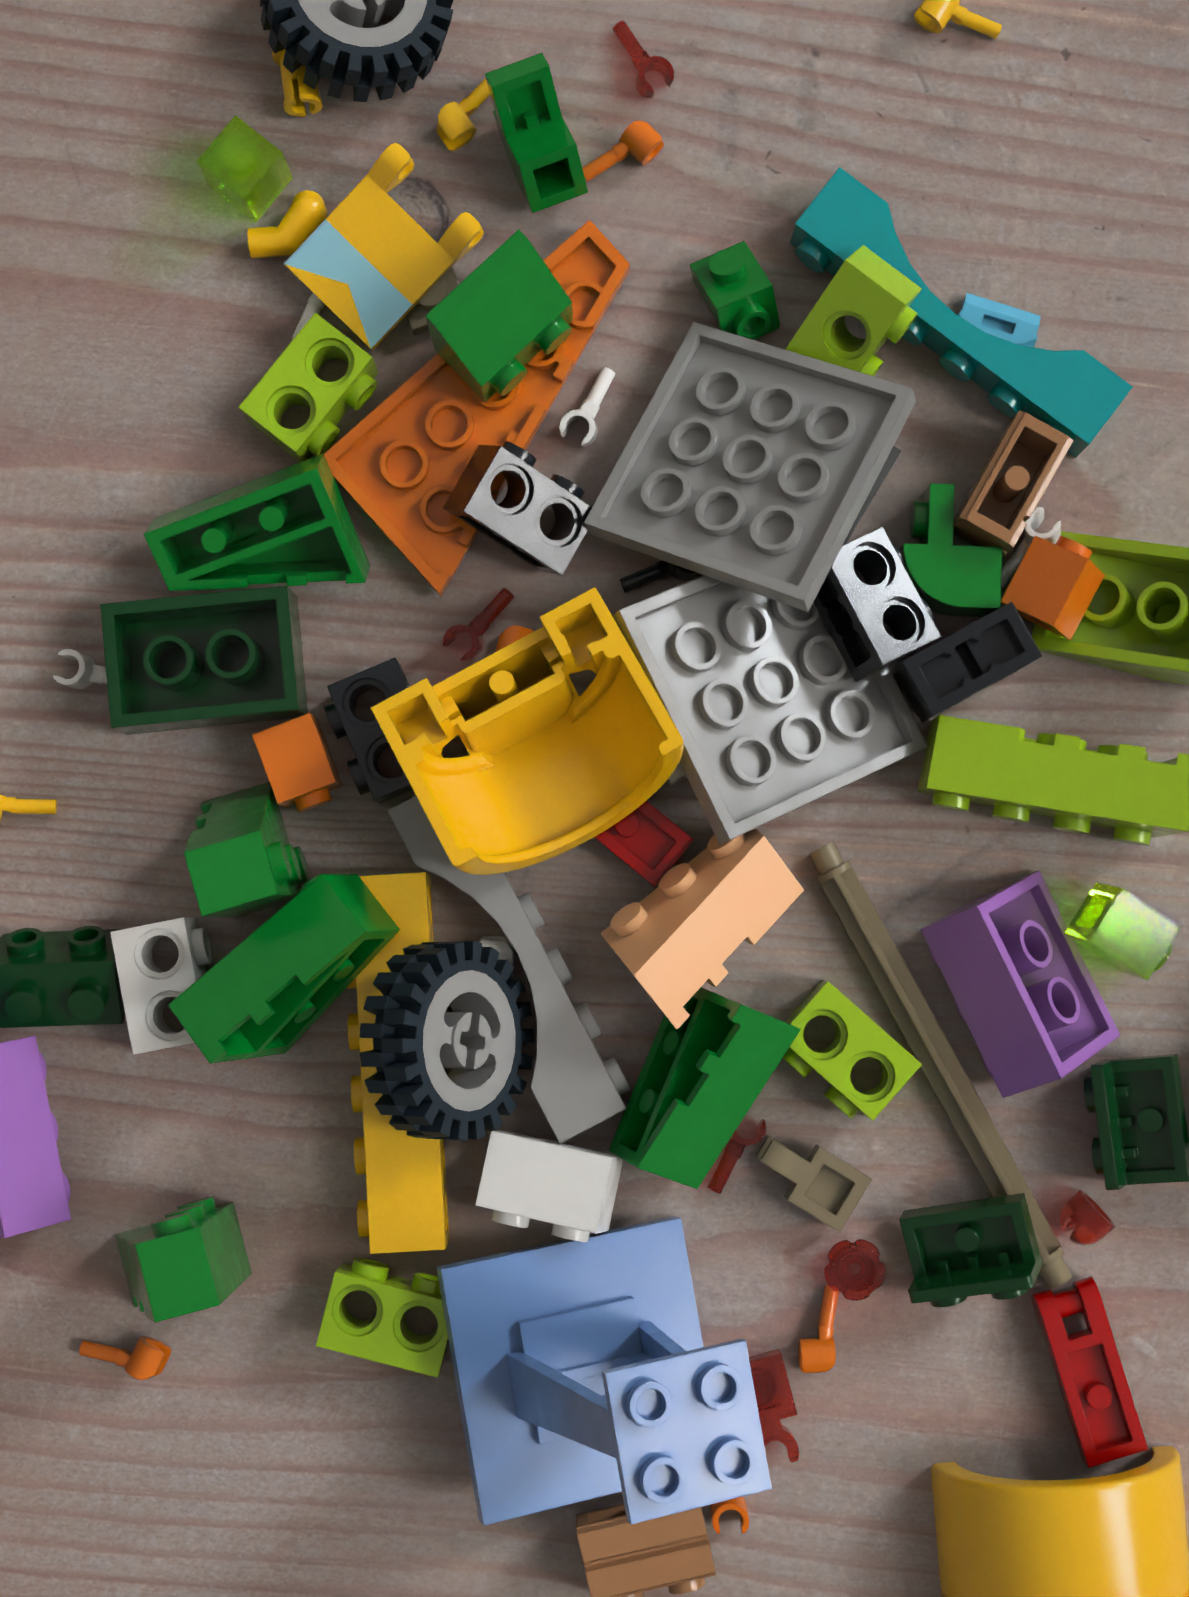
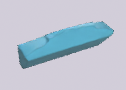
[958,293,1041,347]

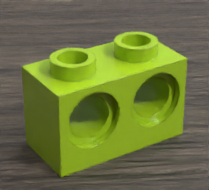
[239,312,379,462]
[783,980,922,1121]
[316,1257,449,1378]

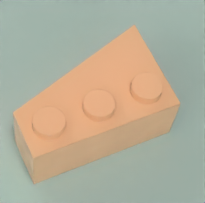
[600,828,804,1029]

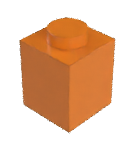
[1001,536,1105,640]
[252,713,343,813]

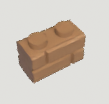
[953,410,1074,558]
[576,1503,716,1597]

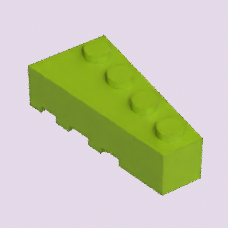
[917,715,1189,846]

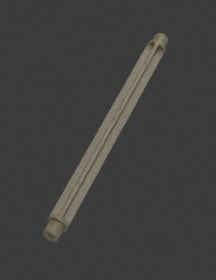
[809,841,1072,1289]

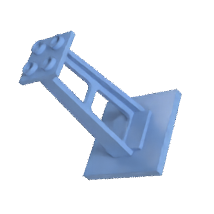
[436,1216,772,1526]

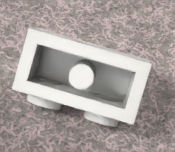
[475,1130,623,1242]

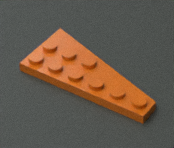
[324,220,630,597]

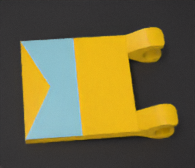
[284,143,484,351]

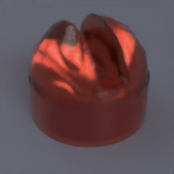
[1060,1189,1115,1245]

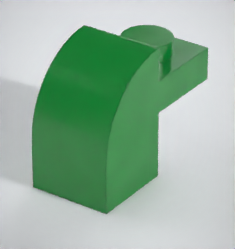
[485,53,588,213]
[899,483,1002,617]

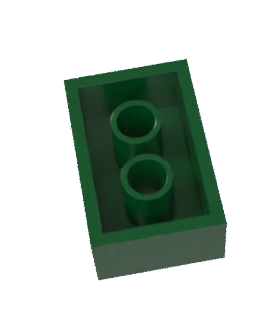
[100,586,308,735]

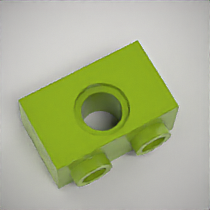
[785,245,922,376]

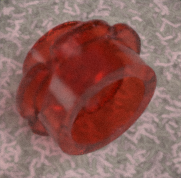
[824,1239,886,1301]

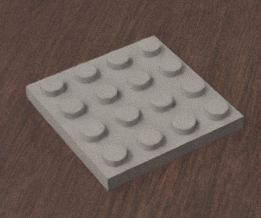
[584,322,916,612]
[612,576,928,845]

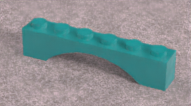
[790,167,1133,458]

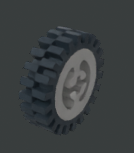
[260,0,453,102]
[359,941,534,1141]

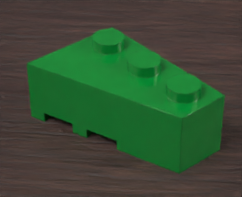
[143,453,370,591]
[184,782,310,918]
[168,874,400,1064]
[608,987,801,1189]
[115,1196,252,1323]

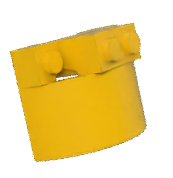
[371,587,684,875]
[931,1446,1189,1597]

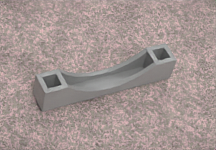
[387,796,631,1144]

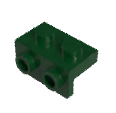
[0,926,125,1028]
[1084,1054,1189,1190]
[899,1193,1043,1307]

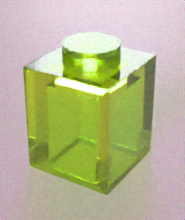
[196,115,293,223]
[1064,882,1180,980]

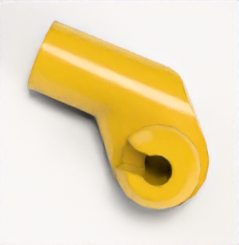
[247,190,328,259]

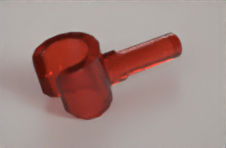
[613,21,674,98]
[443,588,515,661]
[707,1119,766,1194]

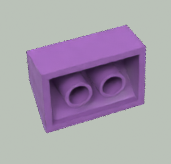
[921,870,1120,1098]
[0,1036,71,1239]

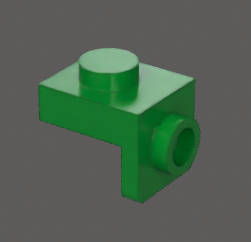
[689,241,780,340]

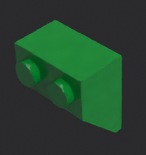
[425,229,573,402]

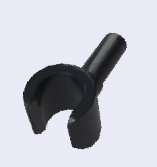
[620,560,698,593]

